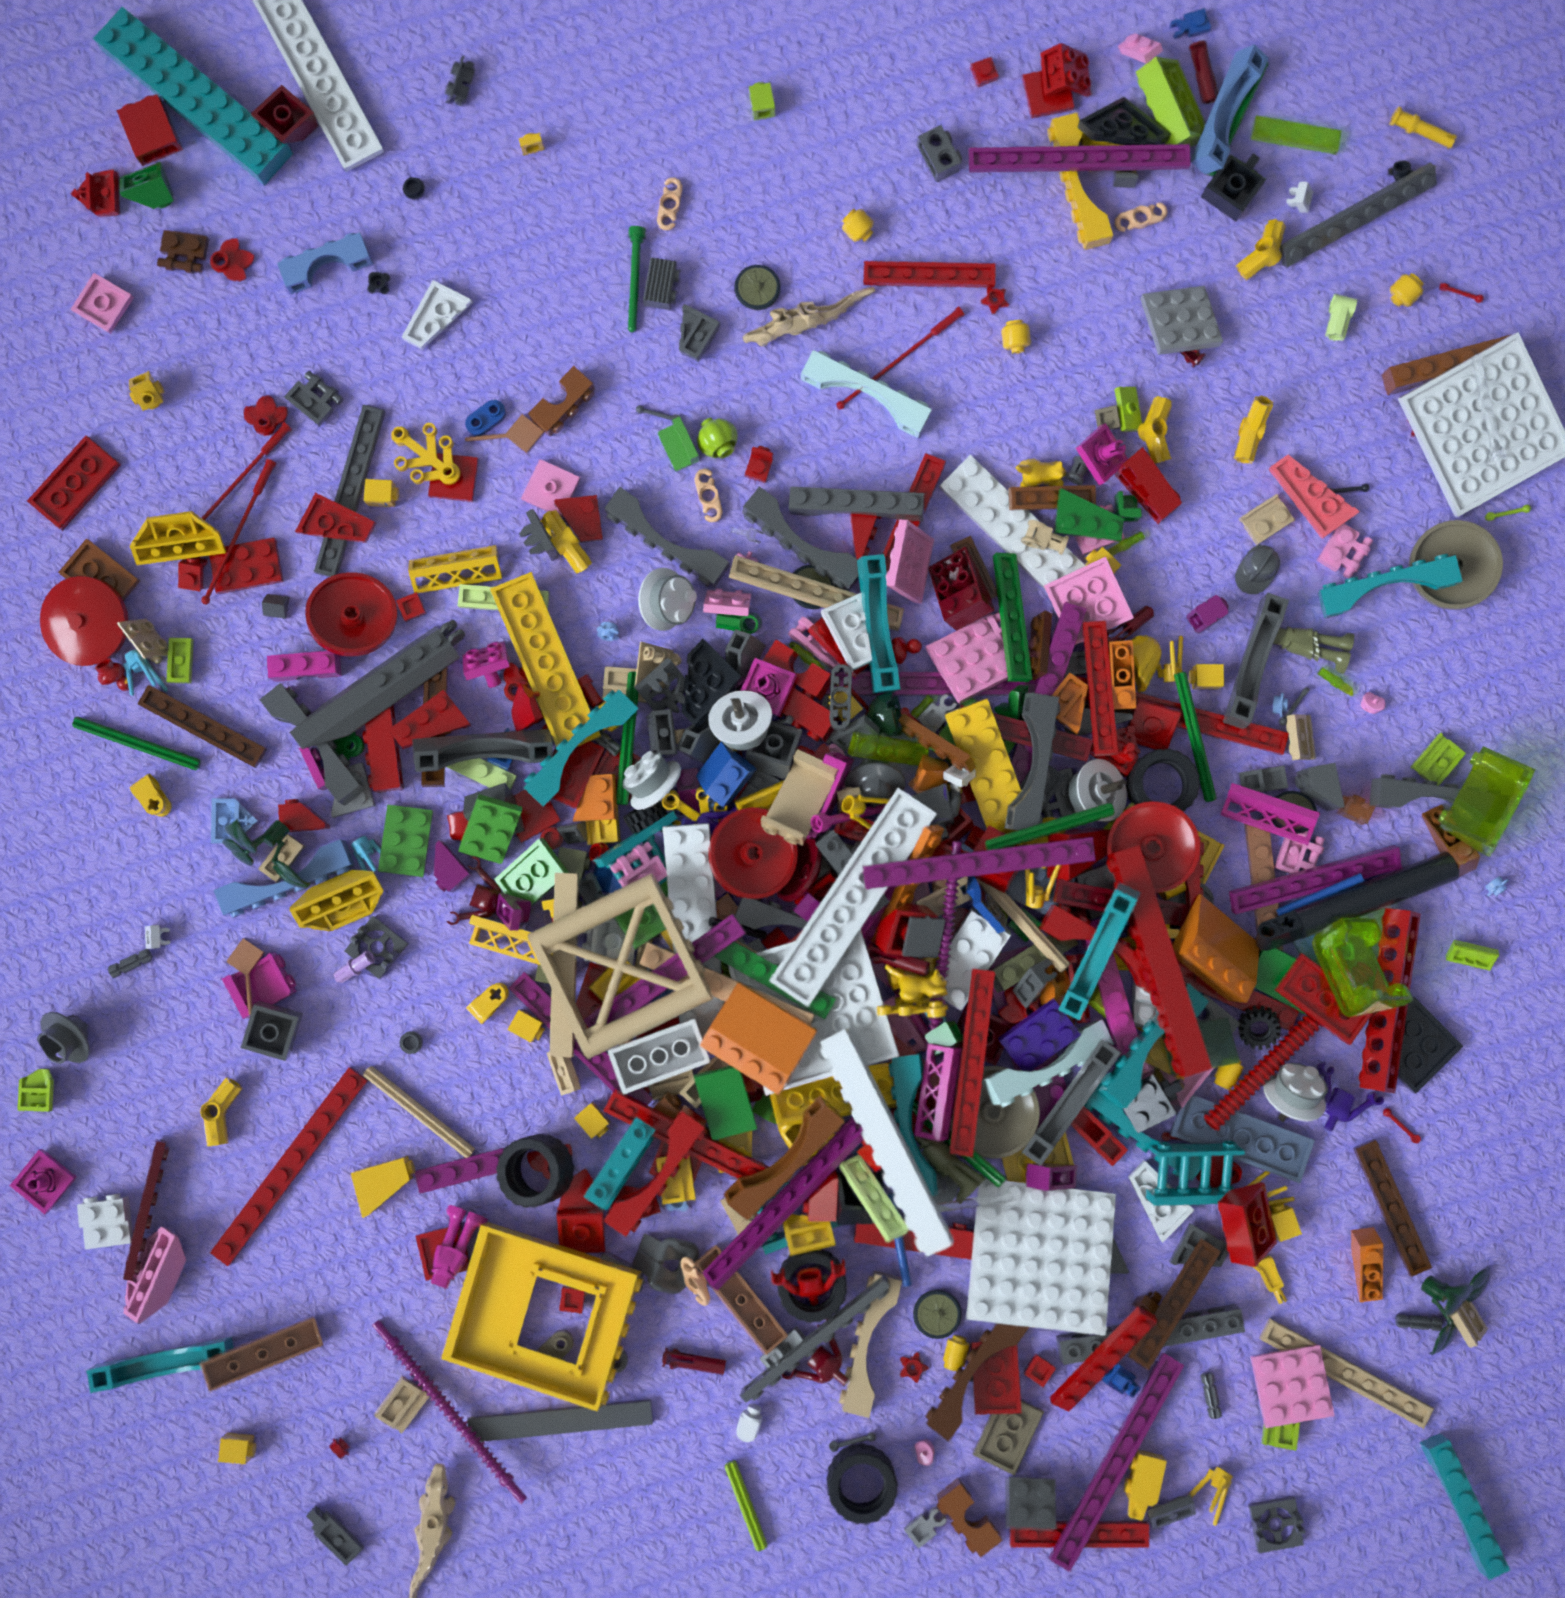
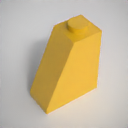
[350,1156,415,1218]

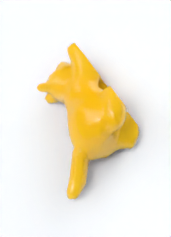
[1016,459,1066,487]
[885,964,948,1004]

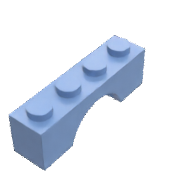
[277,232,373,295]

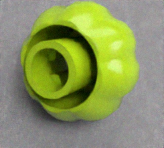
[697,418,738,459]

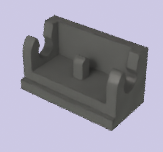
[1012,959,1057,1008]

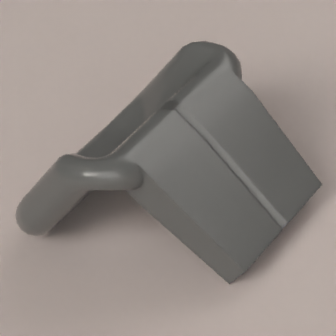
[632,1234,699,1294]

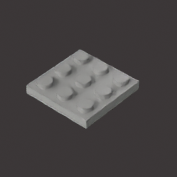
[1140,286,1223,355]

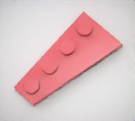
[1269,455,1360,539]

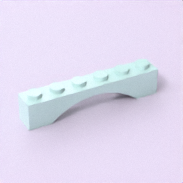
[801,350,932,438]
[982,1019,1114,1107]

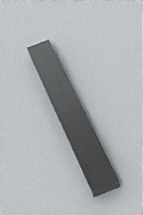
[314,404,386,577]
[467,1399,653,1442]

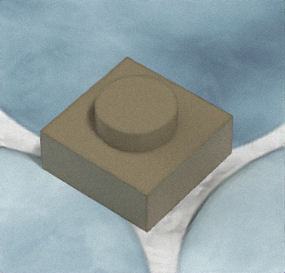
[1094,405,1121,430]

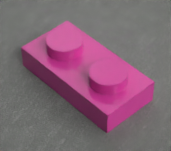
[299,747,327,790]

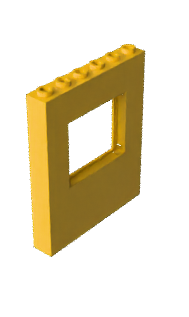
[441,1222,643,1411]

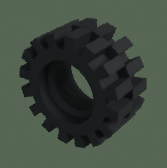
[623,800,667,834]
[1238,1005,1281,1050]

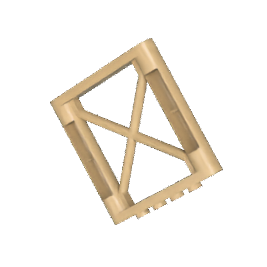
[528,873,713,1059]

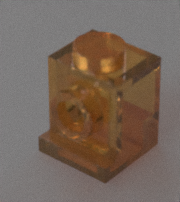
[1337,795,1376,825]

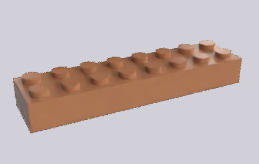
[694,1245,788,1355]
[199,1316,323,1392]

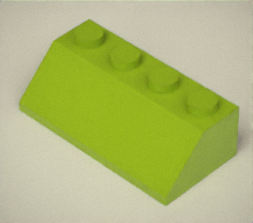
[1136,57,1206,147]

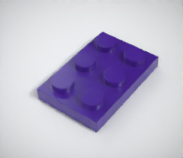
[998,998,1081,1072]

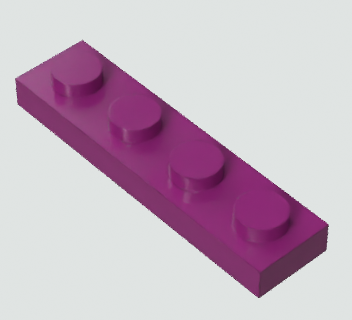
[415,1147,504,1194]

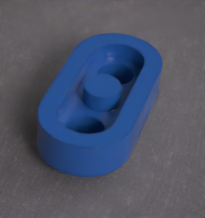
[465,400,506,436]

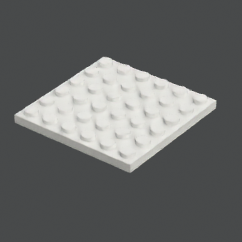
[1398,332,1565,517]
[728,928,899,1095]
[966,1179,1116,1336]

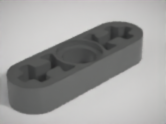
[830,664,852,731]

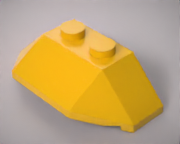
[130,511,226,565]
[289,870,384,932]

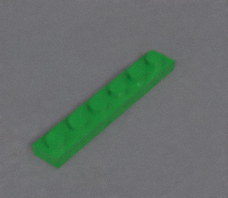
[993,552,1032,682]
[714,942,836,1020]

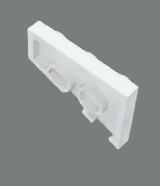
[402,280,473,350]
[821,593,872,671]
[1128,1160,1194,1243]

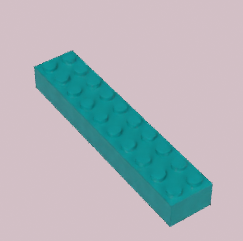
[93,7,293,186]

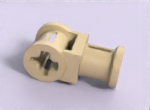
[1021,520,1069,555]

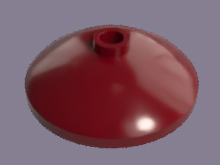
[777,838,822,902]

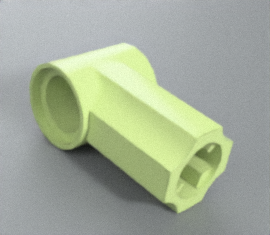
[1325,293,1357,341]

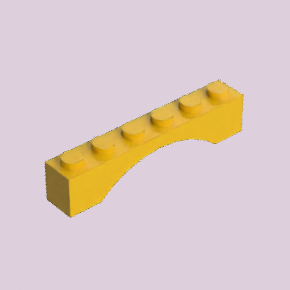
[1047,112,1113,250]

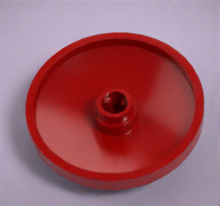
[305,572,397,657]
[40,576,129,666]
[1107,801,1200,893]
[708,807,798,899]

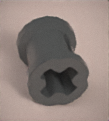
[1065,456,1088,485]

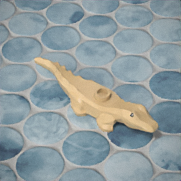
[743,287,875,346]
[409,1463,455,1598]

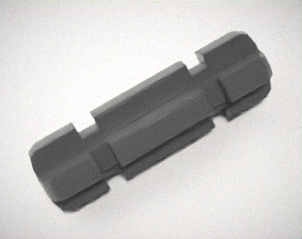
[594,730,621,756]
[108,949,153,978]
[1395,1314,1442,1331]
[1201,1372,1222,1419]

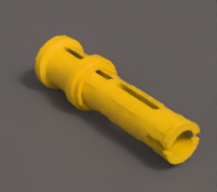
[1389,106,1457,149]

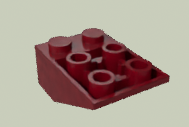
[928,546,995,631]

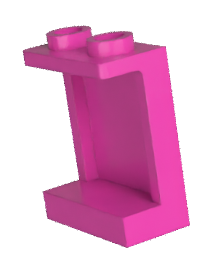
[222,952,297,1019]

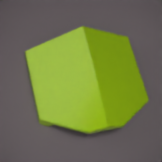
[17,1069,54,1112]

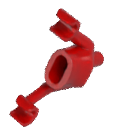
[771,1259,846,1306]

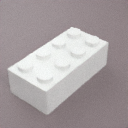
[934,906,1011,1011]
[608,1018,710,1094]

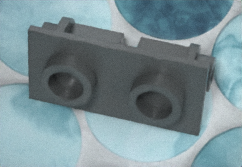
[444,55,475,106]
[579,872,604,905]

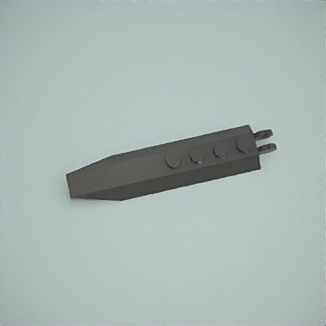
[289,620,465,749]

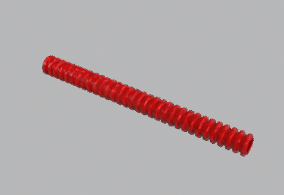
[1203,962,1373,1131]

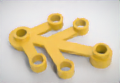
[391,423,460,485]
[661,787,727,825]
[877,996,948,1017]

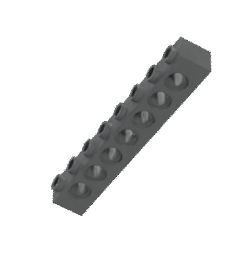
[1056,1304,1245,1365]

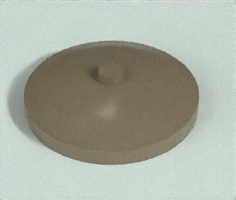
[1408,520,1503,610]
[950,1066,1039,1158]

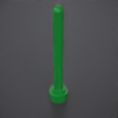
[628,226,646,333]

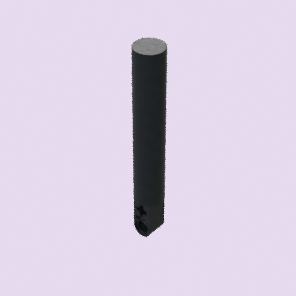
[1256,852,1459,951]

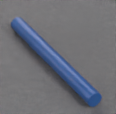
[1276,873,1364,916]
[886,1193,912,1287]

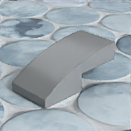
[759,1326,806,1368]

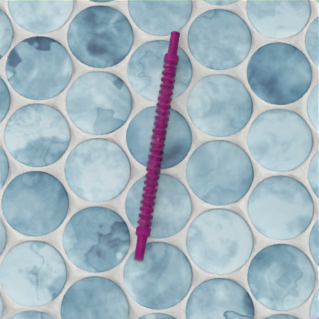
[926,841,962,1068]
[372,1320,527,1505]

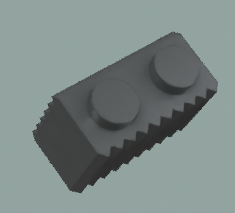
[643,257,681,310]
[645,709,677,758]

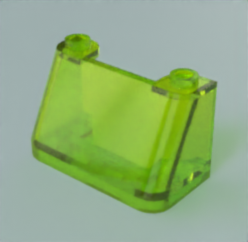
[1438,746,1536,857]
[1312,917,1413,1017]

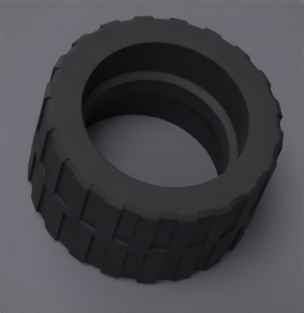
[1126,749,1200,812]
[496,1134,574,1208]
[777,1249,847,1323]
[827,1443,898,1525]

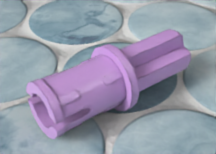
[333,950,375,983]

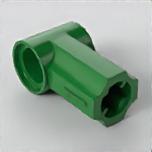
[716,612,762,634]

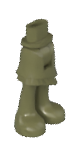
[1273,626,1354,674]
[914,1128,986,1204]

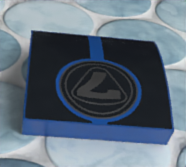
[967,876,1006,934]

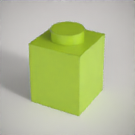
[749,82,775,121]

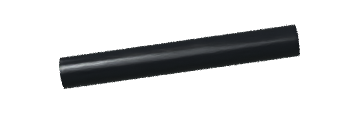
[708,917,767,939]

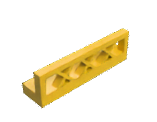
[408,545,502,593]
[469,915,552,966]

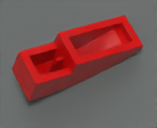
[1070,1106,1128,1166]

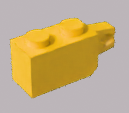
[1123,1449,1167,1520]

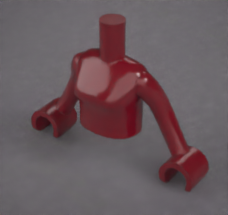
[446,856,502,925]
[781,1319,849,1386]

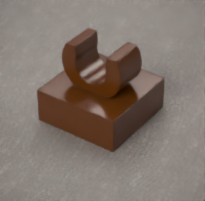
[1132,1290,1163,1314]

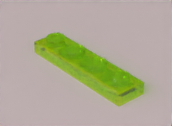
[1250,115,1342,155]
[847,732,929,766]

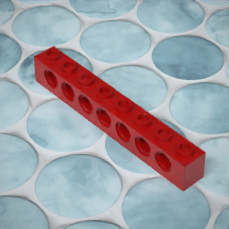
[1359,908,1421,1094]

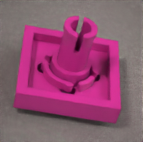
[1075,423,1128,485]
[462,641,510,688]
[741,658,797,717]
[10,1149,77,1214]

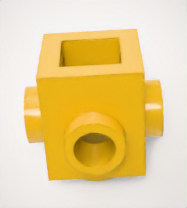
[128,371,165,411]

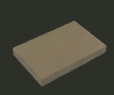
[972,1400,1044,1476]

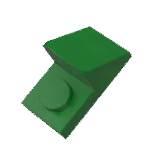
[994,684,1028,721]

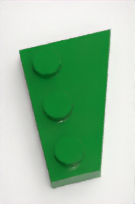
[1054,488,1124,542]

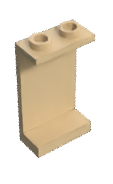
[761,749,838,846]

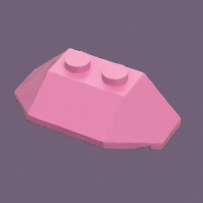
[123,1227,186,1323]

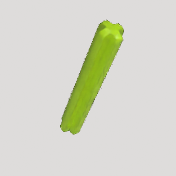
[725,1460,767,1552]

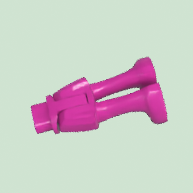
[430,1205,488,1289]

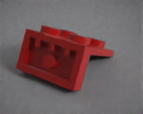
[1040,43,1091,97]

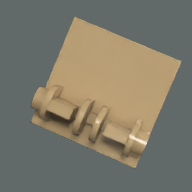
[117,619,168,664]
[635,642,681,690]

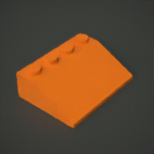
[1172,894,1259,1003]
[700,982,818,1095]

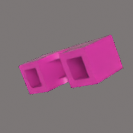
[267,651,342,682]

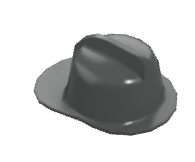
[1235,545,1280,594]

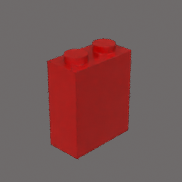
[116,94,183,166]

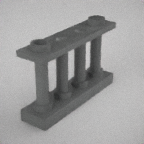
[815,829,890,916]

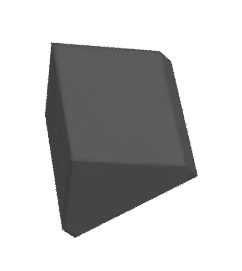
[1113,170,1138,188]
[262,594,290,619]
[557,822,587,844]

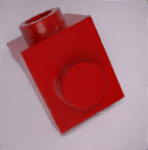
[178,557,208,592]

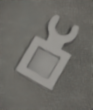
[917,693,957,733]
[904,1506,947,1549]

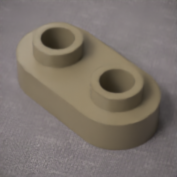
[536,1330,574,1359]

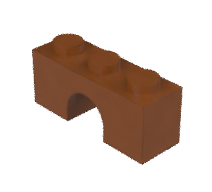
[528,366,595,437]
[936,1478,1003,1558]

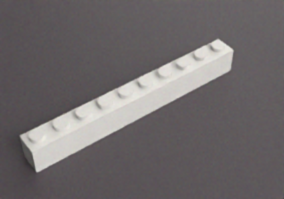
[820,1028,954,1257]

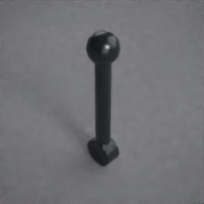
[1329,484,1370,493]

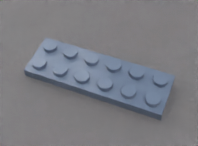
[1169,1095,1315,1183]

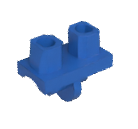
[1102,1363,1141,1398]

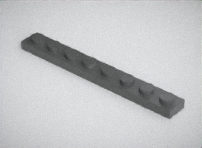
[1280,163,1437,267]
[740,1275,890,1403]

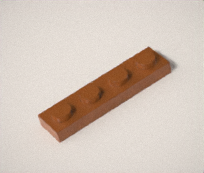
[1008,485,1096,511]
[898,714,976,773]

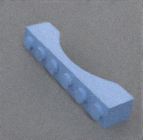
[1190,44,1269,174]
[214,839,355,918]

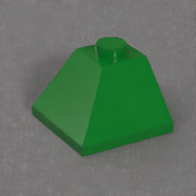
[120,162,174,209]

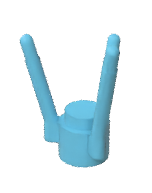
[123,649,168,696]
[351,836,381,872]

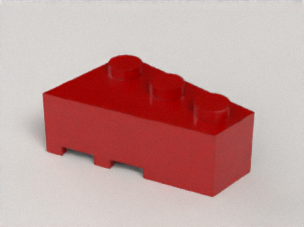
[1115,447,1182,524]
[1047,827,1111,881]

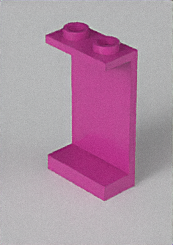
[807,751,855,839]

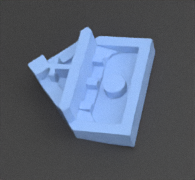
[211,798,258,844]

